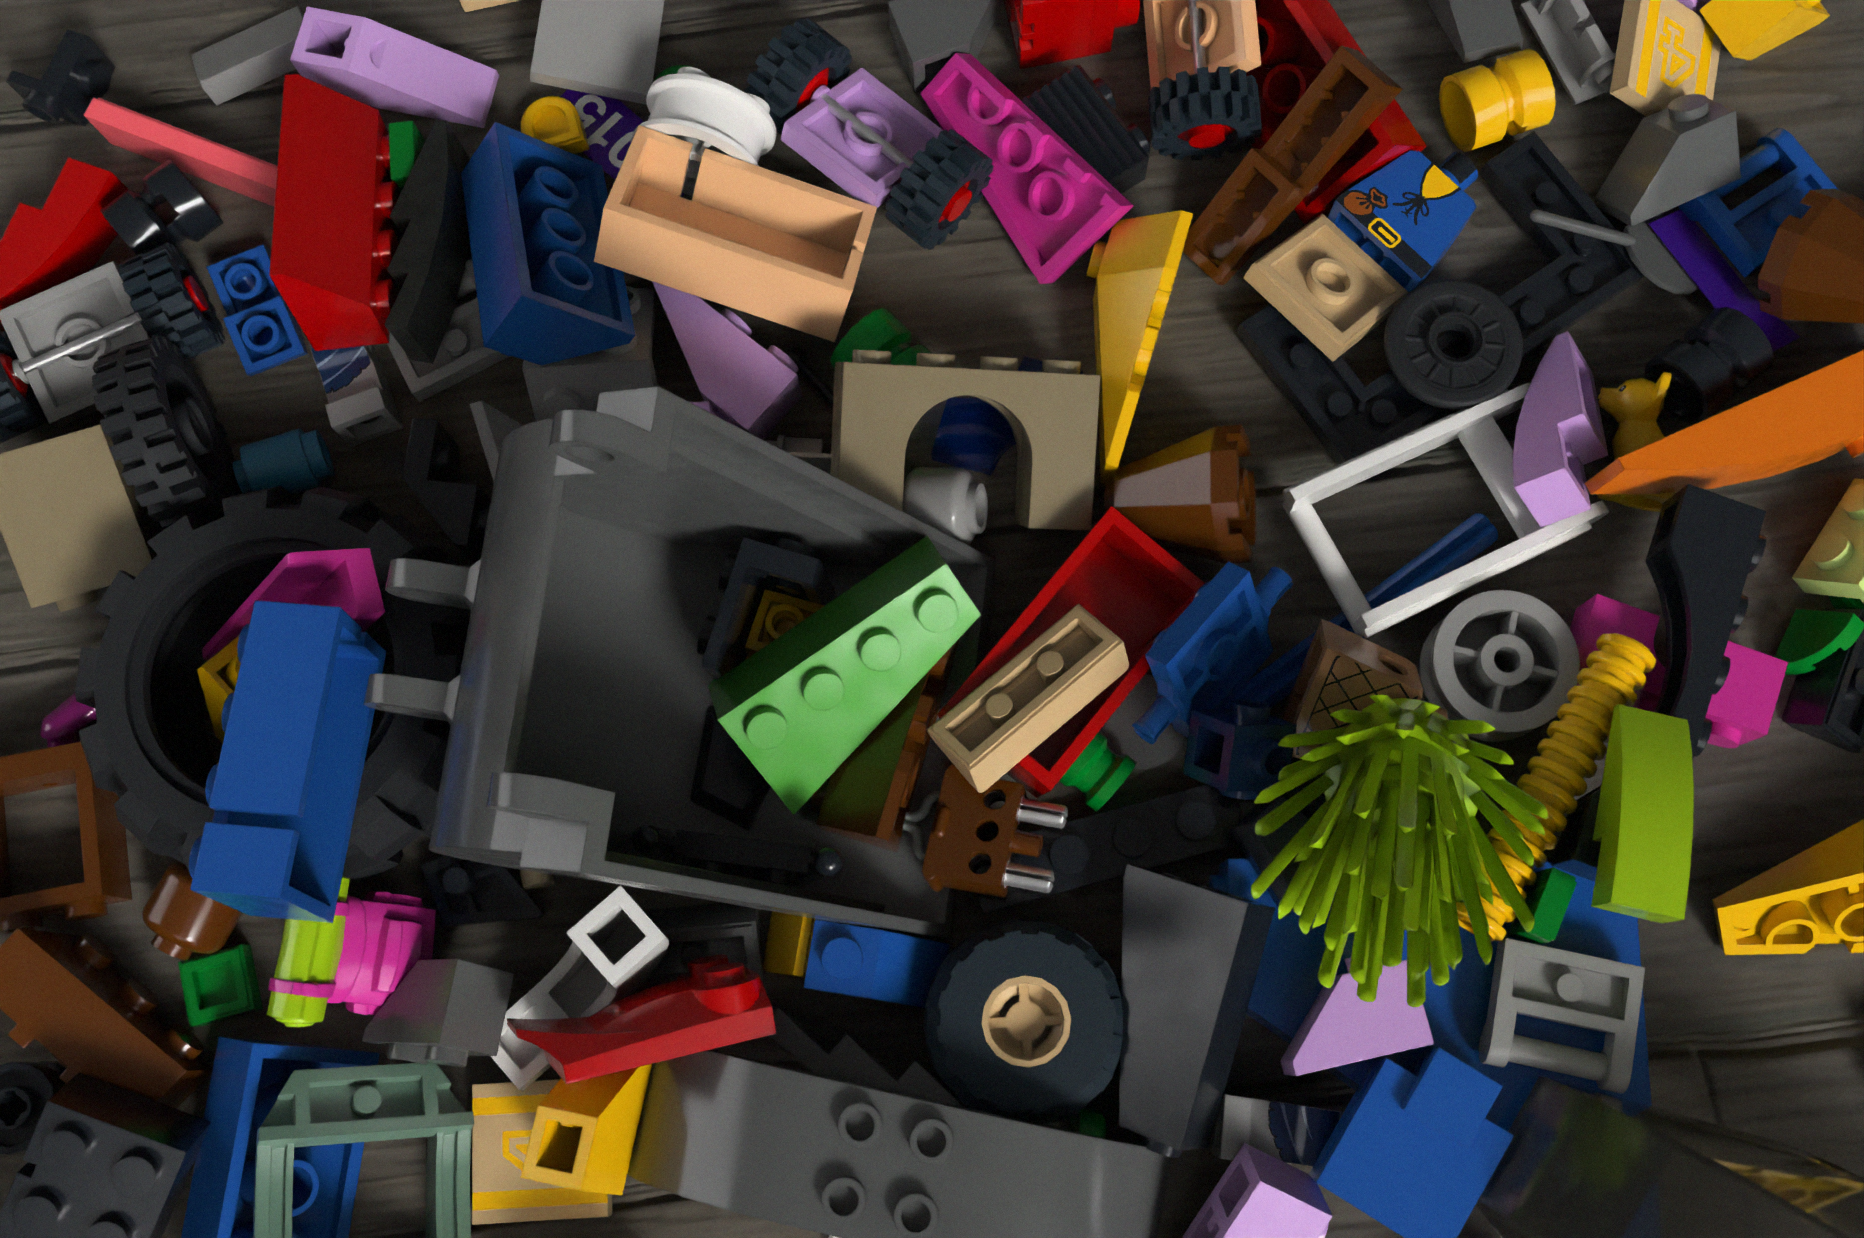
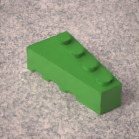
[708,536,981,815]

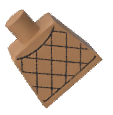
[1280,619,1448,759]

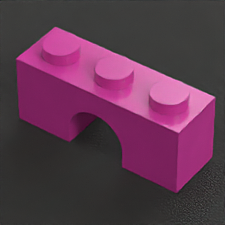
[1570,594,1788,748]

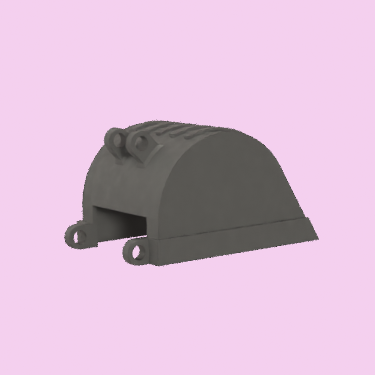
[363,386,996,939]

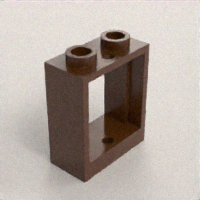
[0,742,132,934]

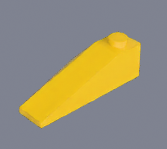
[1712,819,1864,955]

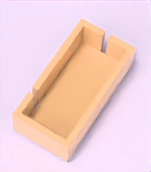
[594,125,877,342]

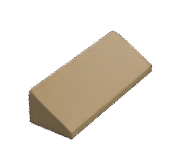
[927,604,1129,793]

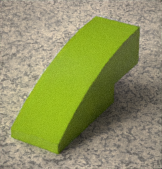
[1591,704,1694,923]

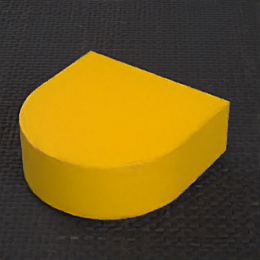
[521,96,590,154]

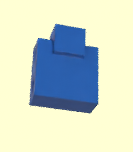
[1308,1045,1514,1238]

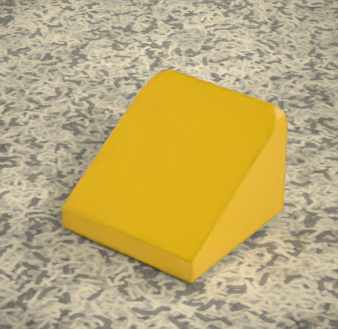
[763,911,819,978]

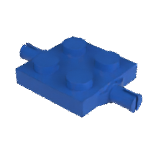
[1132,561,1293,744]

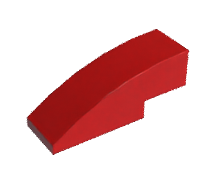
[0,157,128,332]

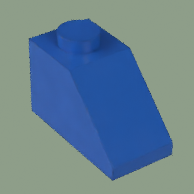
[804,920,950,1008]

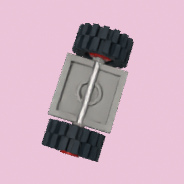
[0,242,225,443]

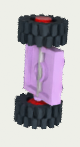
[744,18,994,250]

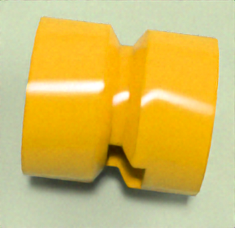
[1439,48,1556,152]

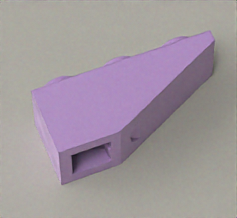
[290,7,499,128]
[652,281,803,440]

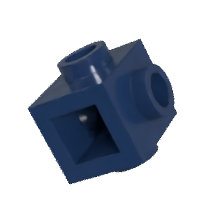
[1183,699,1297,800]

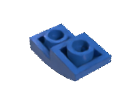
[207,244,308,377]

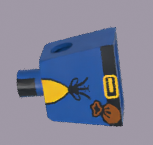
[1328,150,1478,293]

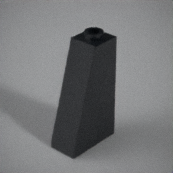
[1119,864,1275,1158]

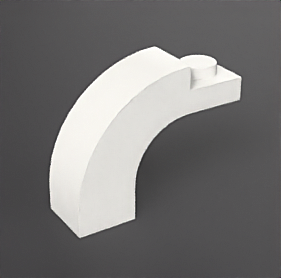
[491,885,669,1091]

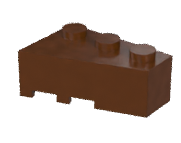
[0,928,213,1109]

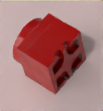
[1003,0,1140,69]

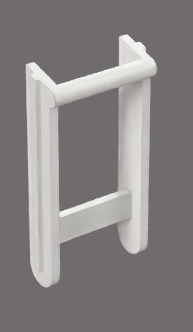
[1282,383,1609,638]

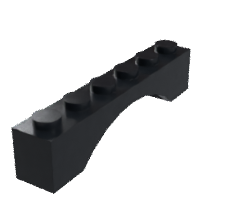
[1551,484,1766,882]

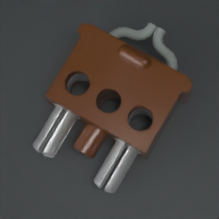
[903,765,1068,899]

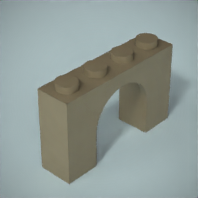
[830,350,1100,530]

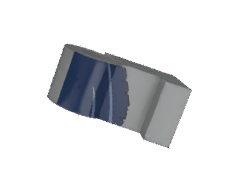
[309,342,404,447]
[1211,1094,1344,1166]

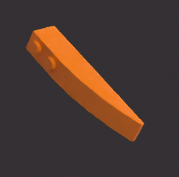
[1584,350,1864,494]

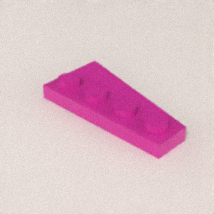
[920,53,1134,284]

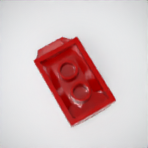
[507,955,776,1084]

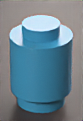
[233,428,335,496]

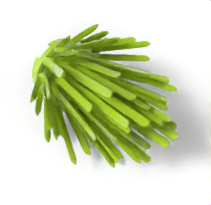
[1251,695,1548,1007]

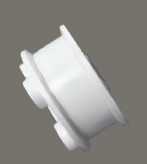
[631,67,777,196]

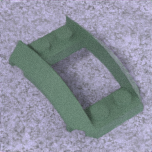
[253,1062,474,1238]

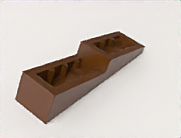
[1183,46,1403,285]

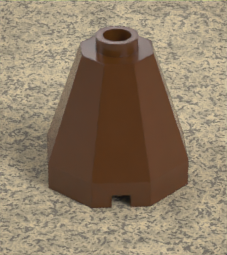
[1758,188,1864,323]
[1104,424,1257,564]

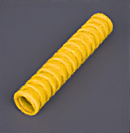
[1456,633,1656,941]

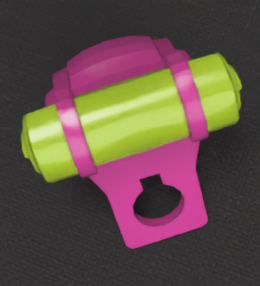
[267,875,435,1028]

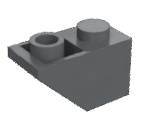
[888,0,1003,93]
[362,959,514,1067]

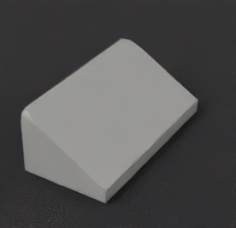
[191,6,304,106]

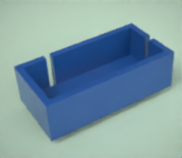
[189,600,386,923]

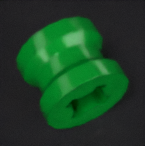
[1059,731,1137,812]

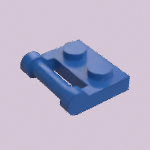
[1678,128,1838,278]

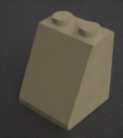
[0,424,165,612]

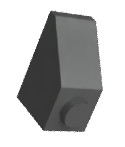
[1595,94,1741,227]

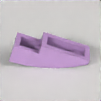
[1513,331,1608,528]

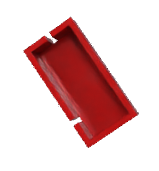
[937,506,1205,798]

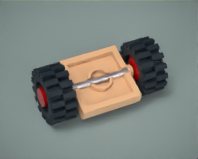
[1143,0,1262,161]

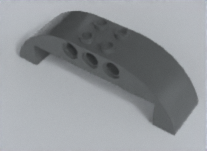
[627,1048,1172,1238]

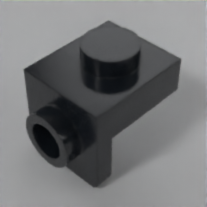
[6,29,116,127]

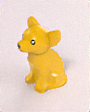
[1597,372,1677,512]

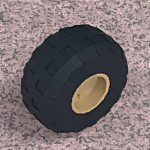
[924,919,1123,1125]

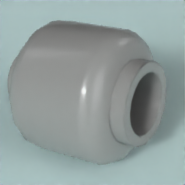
[902,467,988,545]

